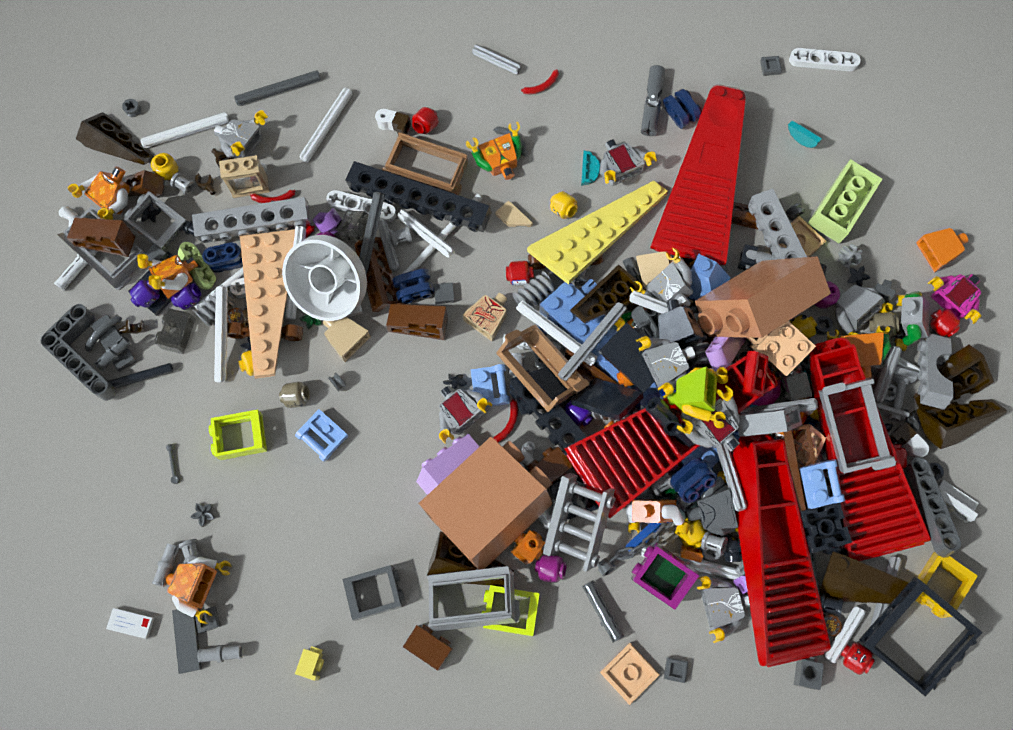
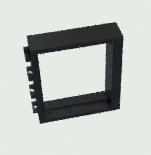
[859,577,983,697]

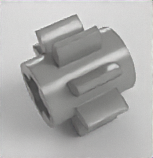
[838,243,863,269]

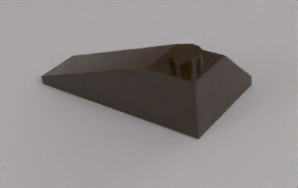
[76,112,154,165]
[570,264,647,324]
[913,344,994,408]
[917,399,1007,449]
[427,531,514,587]
[819,552,909,604]

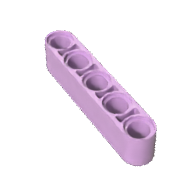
[705,337,747,371]

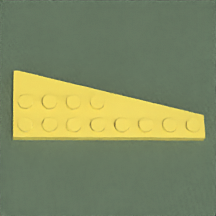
[527,181,668,285]

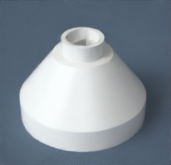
[282,235,367,321]

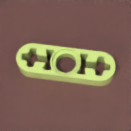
[178,242,216,290]

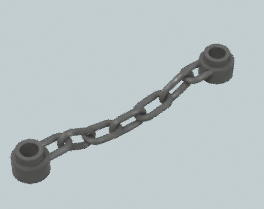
[597,497,696,577]

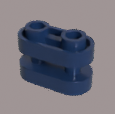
[663,89,702,129]
[202,242,243,273]
[392,268,435,304]
[670,458,717,503]

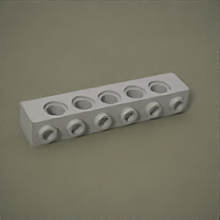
[748,188,807,260]
[192,197,311,243]

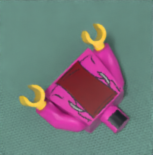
[928,274,981,324]

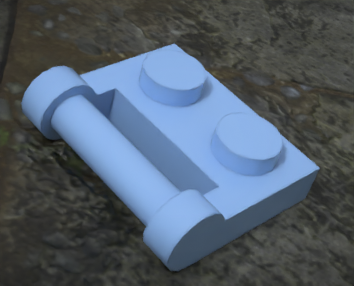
[471,364,510,407]
[295,409,348,462]
[799,459,845,509]

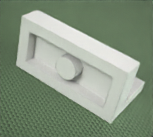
[938,480,979,523]

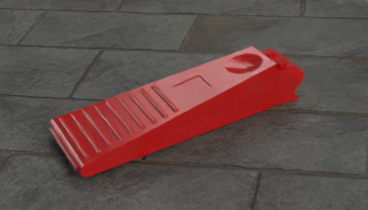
[650,84,746,266]
[809,337,931,561]
[564,356,778,519]
[733,434,831,668]

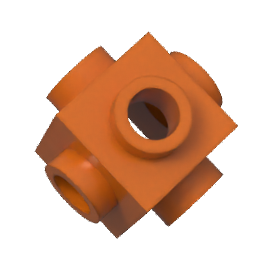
[511,530,545,565]

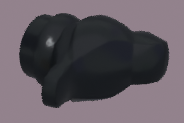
[715,534,742,562]

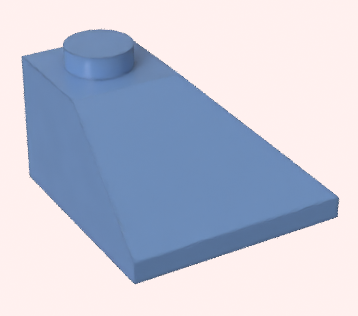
[689,254,730,302]

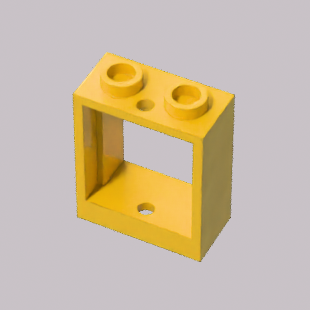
[915,552,978,618]

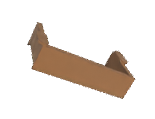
[382,132,468,195]
[496,324,589,412]

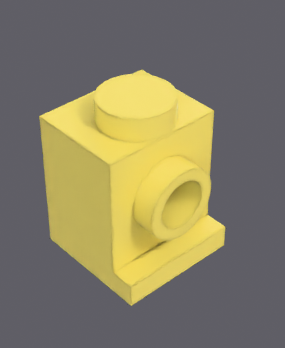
[295,646,324,681]

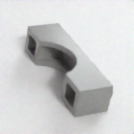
[918,333,953,410]

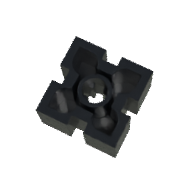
[800,502,852,553]

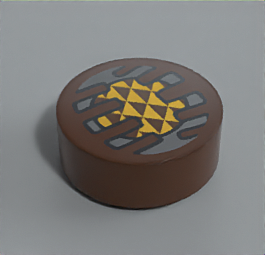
[227,308,244,324]
[824,615,842,637]

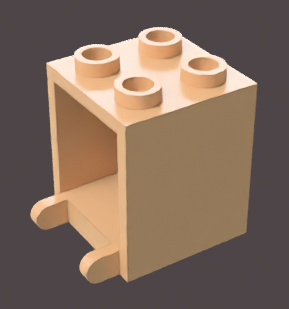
[746,321,816,376]

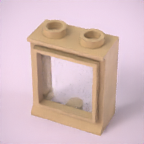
[219,155,269,198]

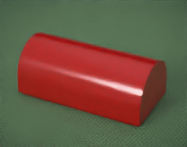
[742,351,769,397]

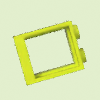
[209,409,267,460]
[482,585,540,637]

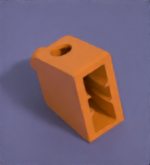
[916,228,968,272]

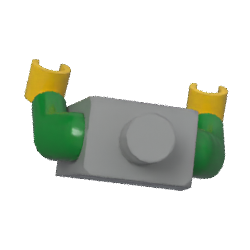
[894,291,930,351]

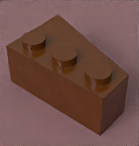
[67,218,136,257]
[386,303,448,340]

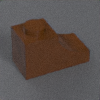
[124,170,164,197]

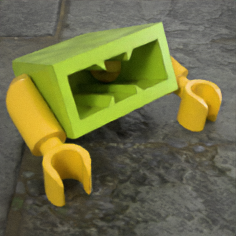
[667,367,728,428]

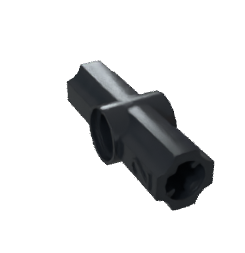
[646,396,694,447]

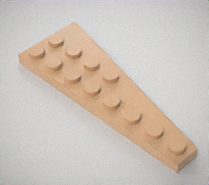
[240,229,295,379]

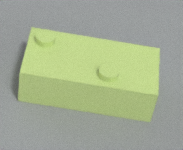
[807,159,882,243]

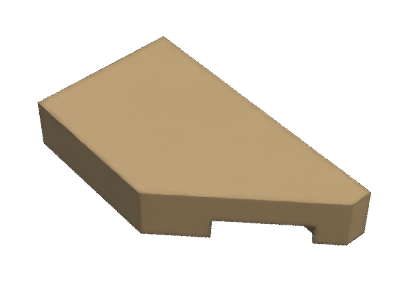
[495,200,533,227]

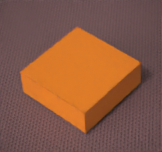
[680,545,703,563]

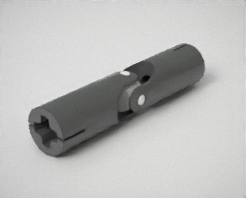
[641,65,665,136]

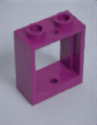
[631,543,699,610]

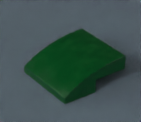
[631,554,686,596]

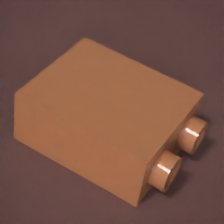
[695,256,831,338]
[418,437,553,570]

